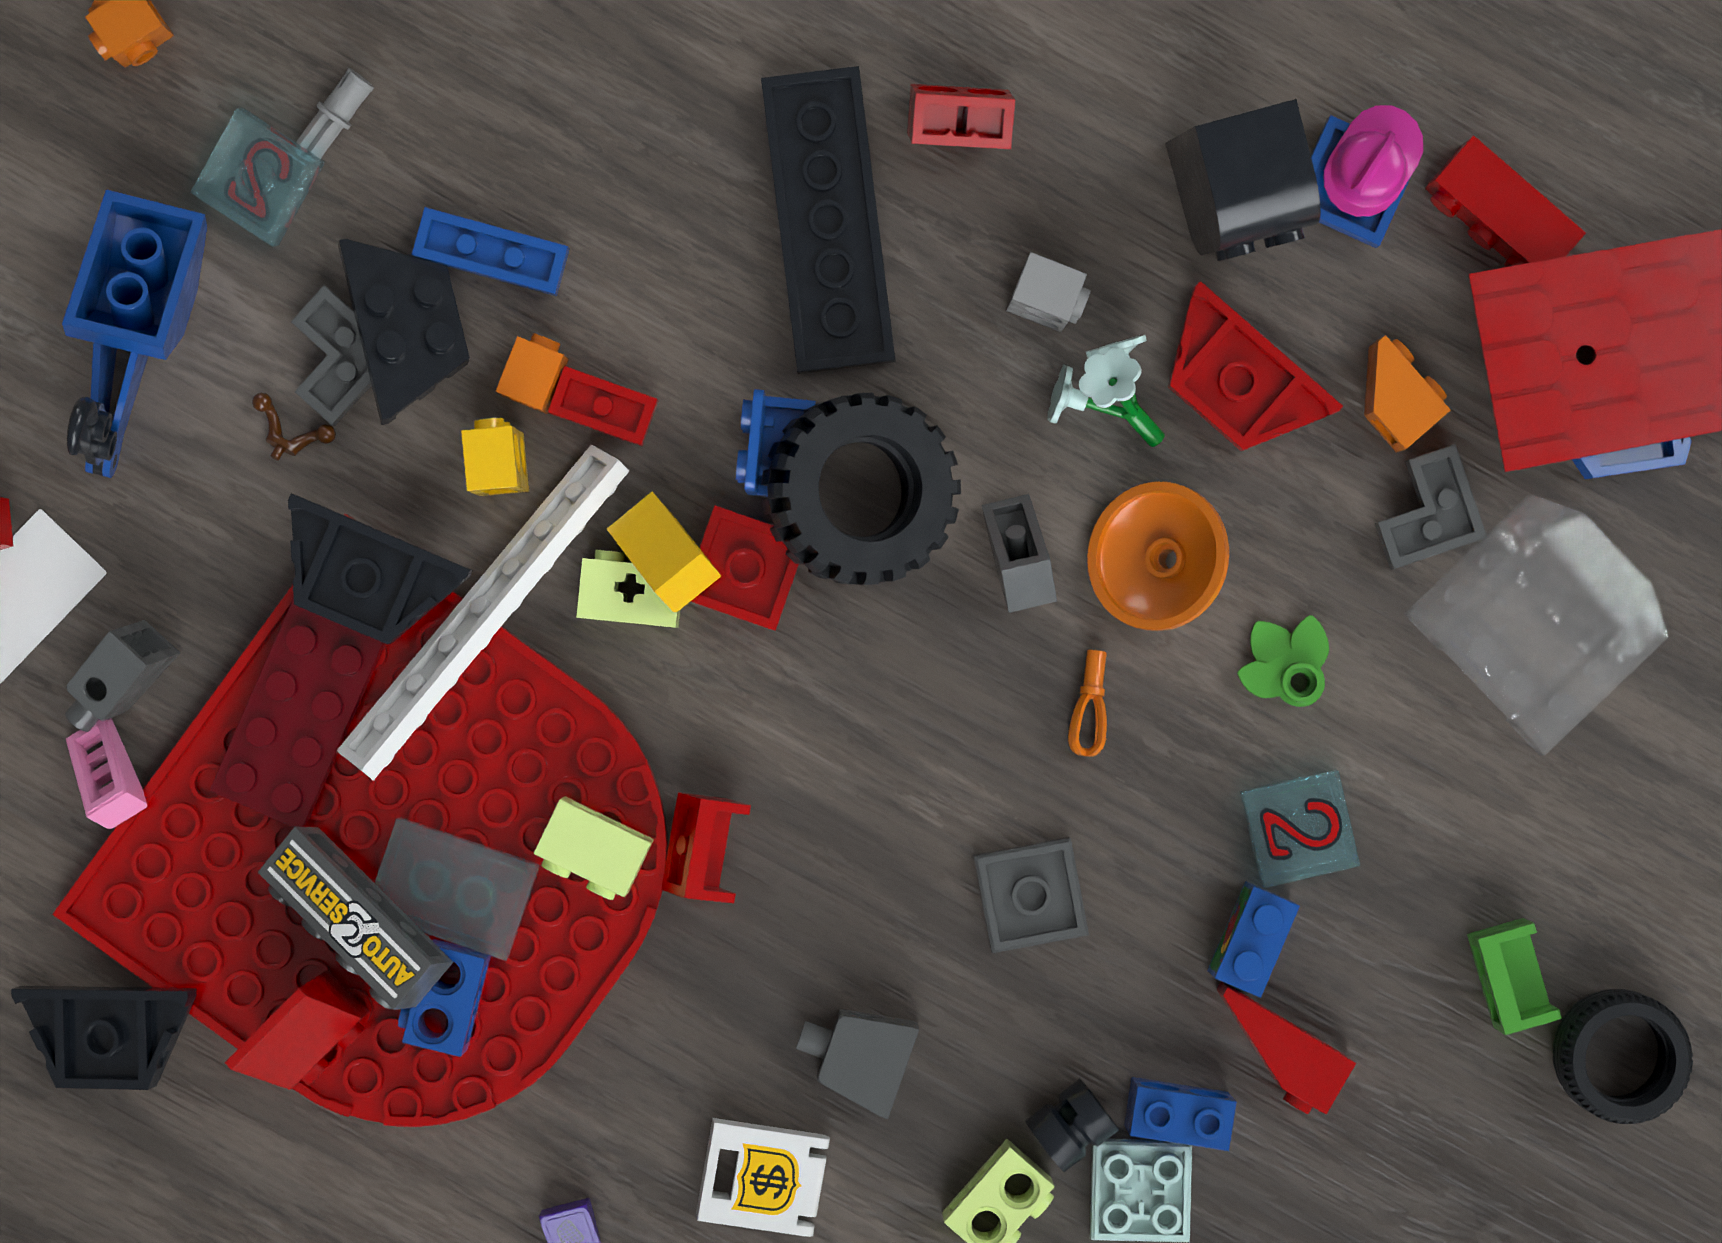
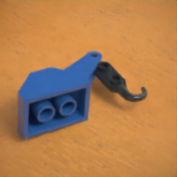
[62,190,207,478]

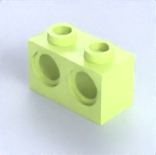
[942,1139,1055,1243]

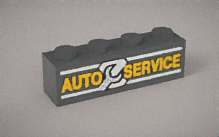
[258,827,453,1010]

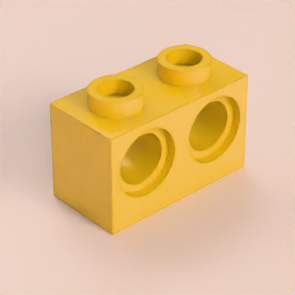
[461,418,529,496]

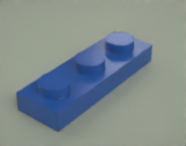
[412,207,570,296]

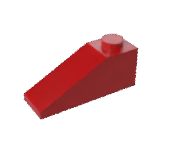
[1216,981,1357,1115]

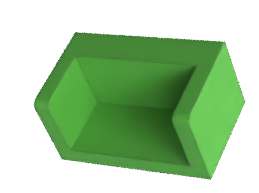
[1467,918,1562,1035]

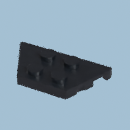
[338,239,470,425]
[288,493,473,644]
[11,986,197,1090]

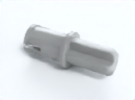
[294,68,375,162]

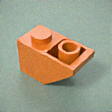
[1364,335,1451,453]

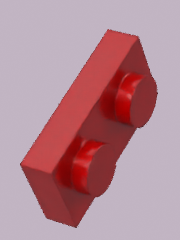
[548,366,659,447]

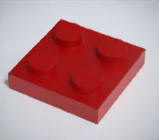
[690,505,799,631]

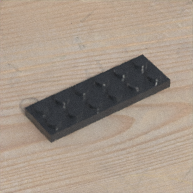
[761,66,896,374]

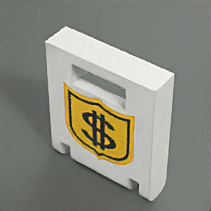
[696,1118,830,1237]

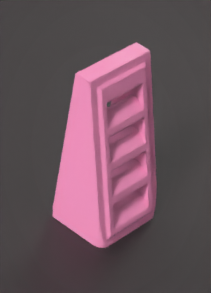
[66,718,147,829]

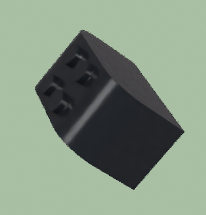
[1165,99,1321,261]

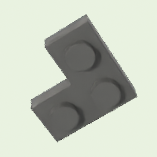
[291,285,372,426]
[1374,444,1487,570]

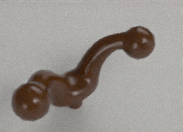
[252,392,336,461]

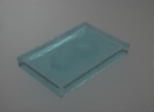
[375,817,540,961]

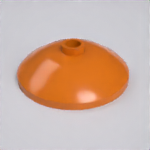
[1087,481,1229,631]

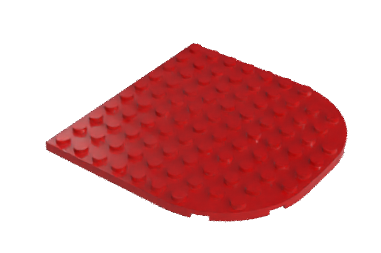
[52,514,668,1127]

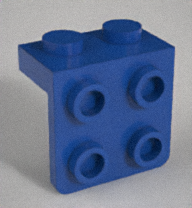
[736,389,816,497]

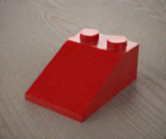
[224,970,370,1090]

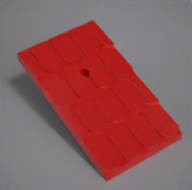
[1468,229,1722,472]

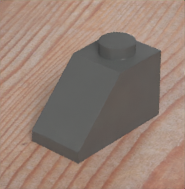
[981,494,1057,613]

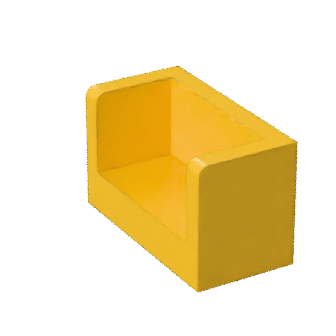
[607,491,721,612]

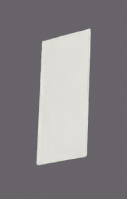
[0,509,107,684]

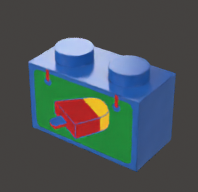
[1207,881,1300,998]

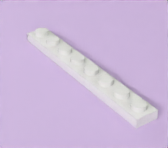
[337,445,629,780]

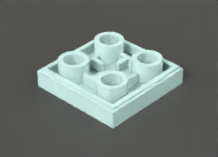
[1090,1139,1192,1242]

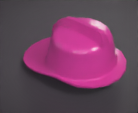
[1324,105,1424,217]

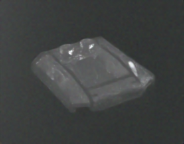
[1405,495,1668,756]

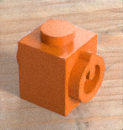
[85,0,174,68]

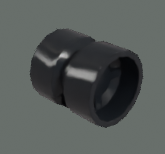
[1025,1078,1119,1172]

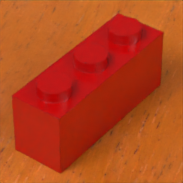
[1425,135,1586,267]

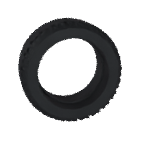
[1553,989,1693,1124]

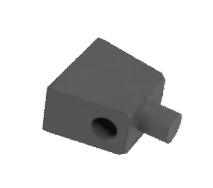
[65,620,180,732]
[796,1009,919,1119]

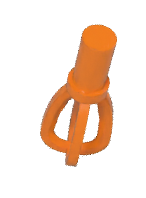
[1068,650,1107,757]

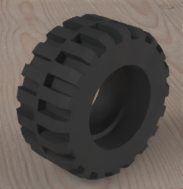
[761,393,961,585]

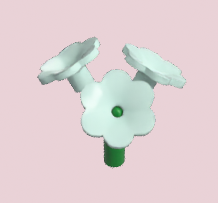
[1047,335,1165,447]

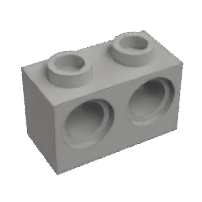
[1006,252,1091,332]

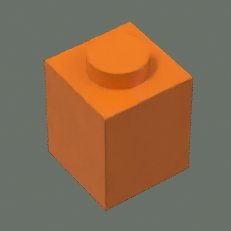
[495,333,569,414]

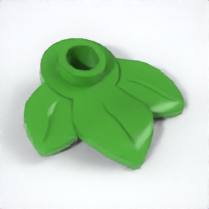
[1237,615,1329,707]

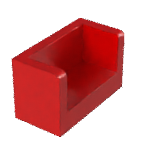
[661,792,751,903]

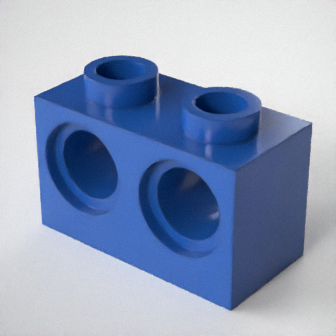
[398,939,492,1057]
[1124,1077,1237,1151]

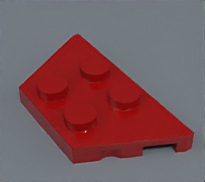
[1167,281,1343,451]

